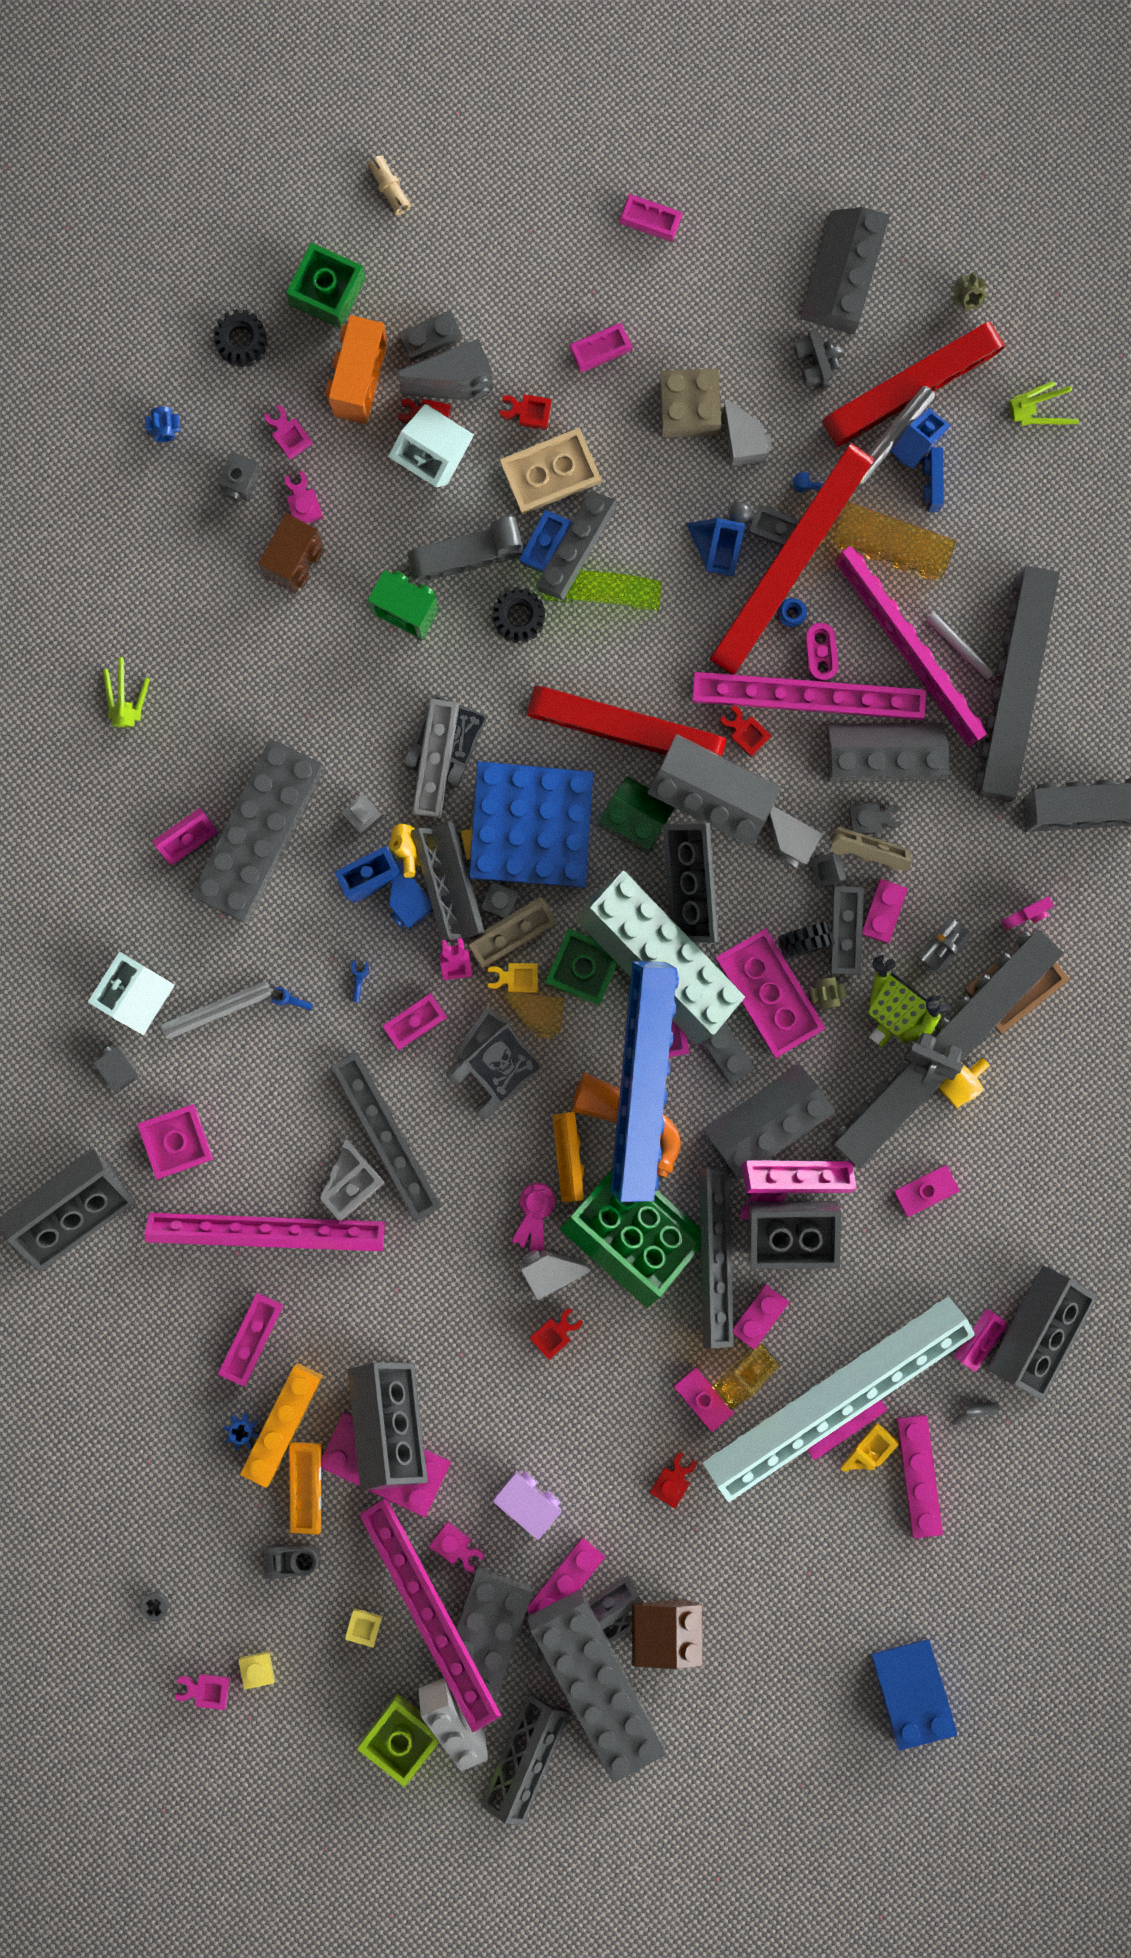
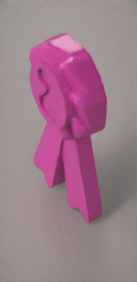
[512,1182,556,1252]

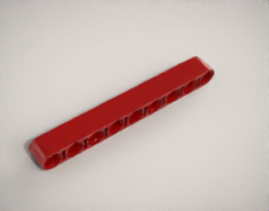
[709,443,875,675]

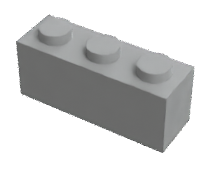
[418,1678,488,1771]

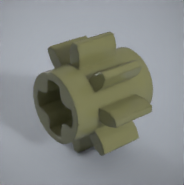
[951,272,988,312]
[809,977,846,1010]

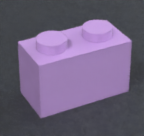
[492,1470,561,1540]

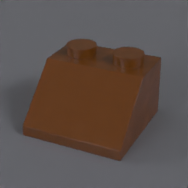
[632,1599,702,1669]

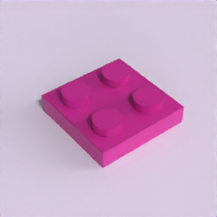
[137,1104,214,1180]

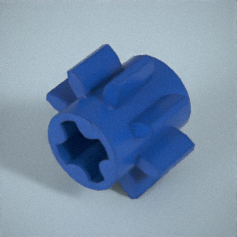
[144,407,181,442]
[223,1412,260,1451]

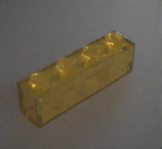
[833,502,957,580]

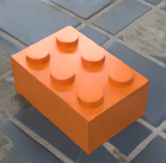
[325,315,388,424]

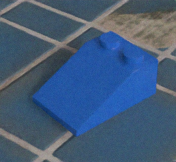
[871,1639,958,1751]

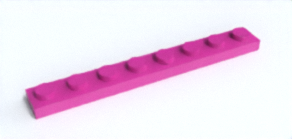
[835,546,987,748]
[692,672,926,720]
[144,1213,385,1251]
[359,1499,502,1732]

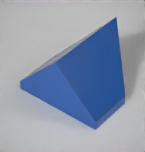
[686,518,745,577]

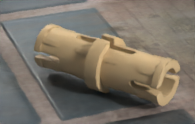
[367,156,411,215]

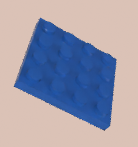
[469,761,593,888]

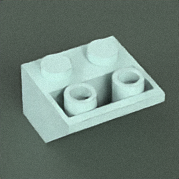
[388,404,474,487]
[88,952,175,1035]

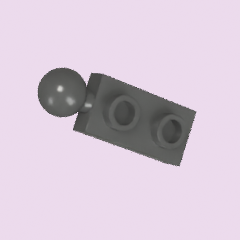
[729,502,800,546]

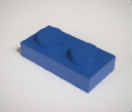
[922,447,944,512]
[519,510,571,574]

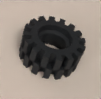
[213,309,268,367]
[493,587,545,643]
[778,921,835,959]

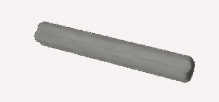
[859,386,935,484]
[161,981,273,1039]

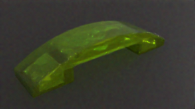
[545,570,662,611]

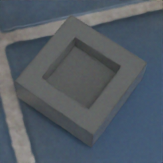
[810,852,847,888]
[481,882,519,919]

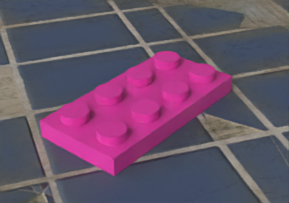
[715,928,826,1059]
[321,1411,451,1518]

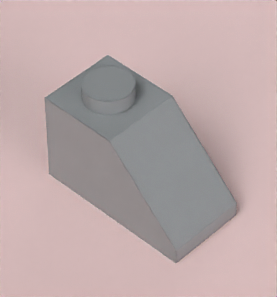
[723,401,772,466]
[767,806,823,869]
[519,1249,590,1300]

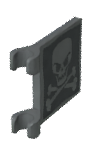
[405,695,488,788]
[446,1023,543,1119]

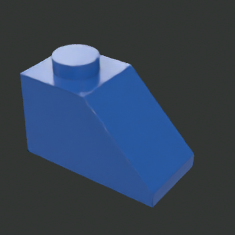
[890,408,951,469]
[334,845,400,903]
[390,861,434,931]

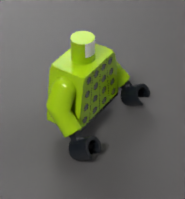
[868,954,949,1048]

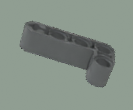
[407,517,523,583]

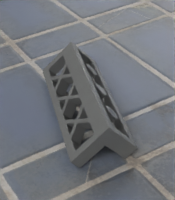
[411,822,485,942]
[527,1575,645,1681]
[481,1694,571,1825]

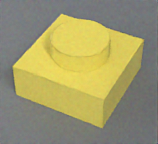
[345,1608,383,1648]
[239,1651,275,1690]

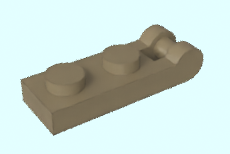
[830,827,912,872]

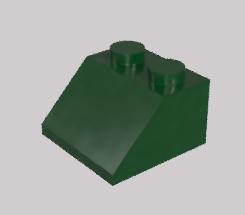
[598,776,675,855]

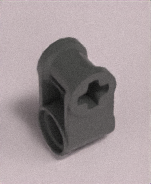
[262,1544,321,1579]

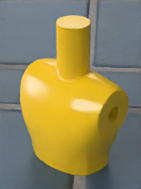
[389,824,421,878]
[937,1057,990,1108]

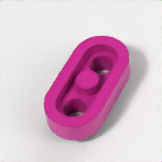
[805,623,838,682]

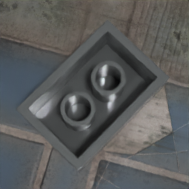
[747,1201,841,1269]

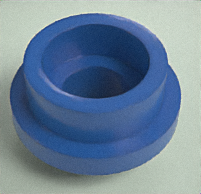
[778,598,807,627]

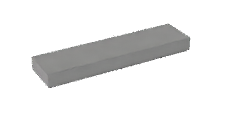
[412,698,460,818]

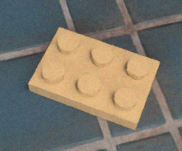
[500,427,602,515]

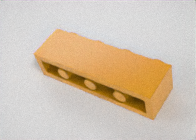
[240,1363,324,1488]

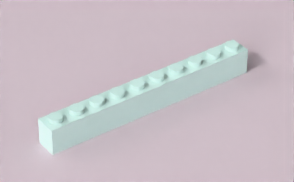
[703,1296,975,1503]

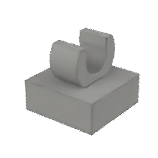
[341,793,383,835]

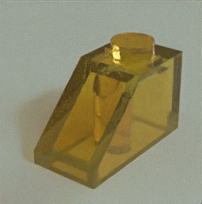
[505,992,564,1040]
[712,1343,781,1410]

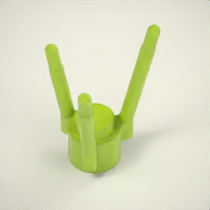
[1009,381,1079,426]
[103,657,150,728]

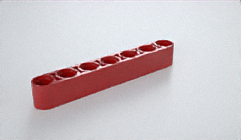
[822,322,1005,447]
[526,686,727,756]

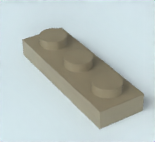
[466,896,557,968]

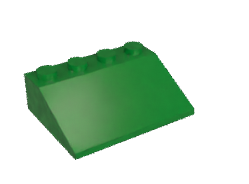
[559,1169,701,1308]

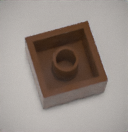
[258,513,324,594]

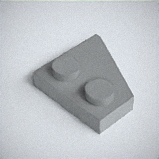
[320,1139,385,1222]

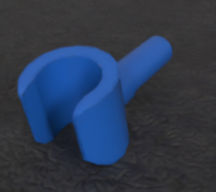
[793,472,823,493]
[351,960,369,1003]
[271,987,313,1011]

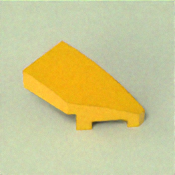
[840,1422,899,1472]

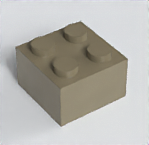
[659,368,721,438]

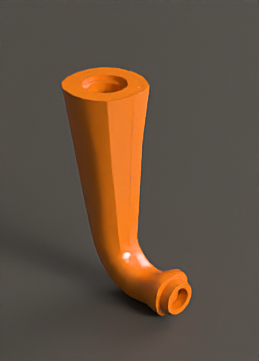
[571,1072,681,1178]

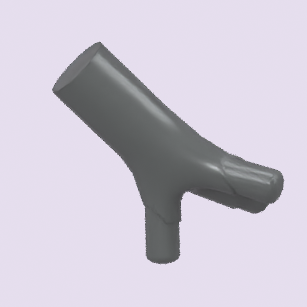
[952,1396,999,1425]

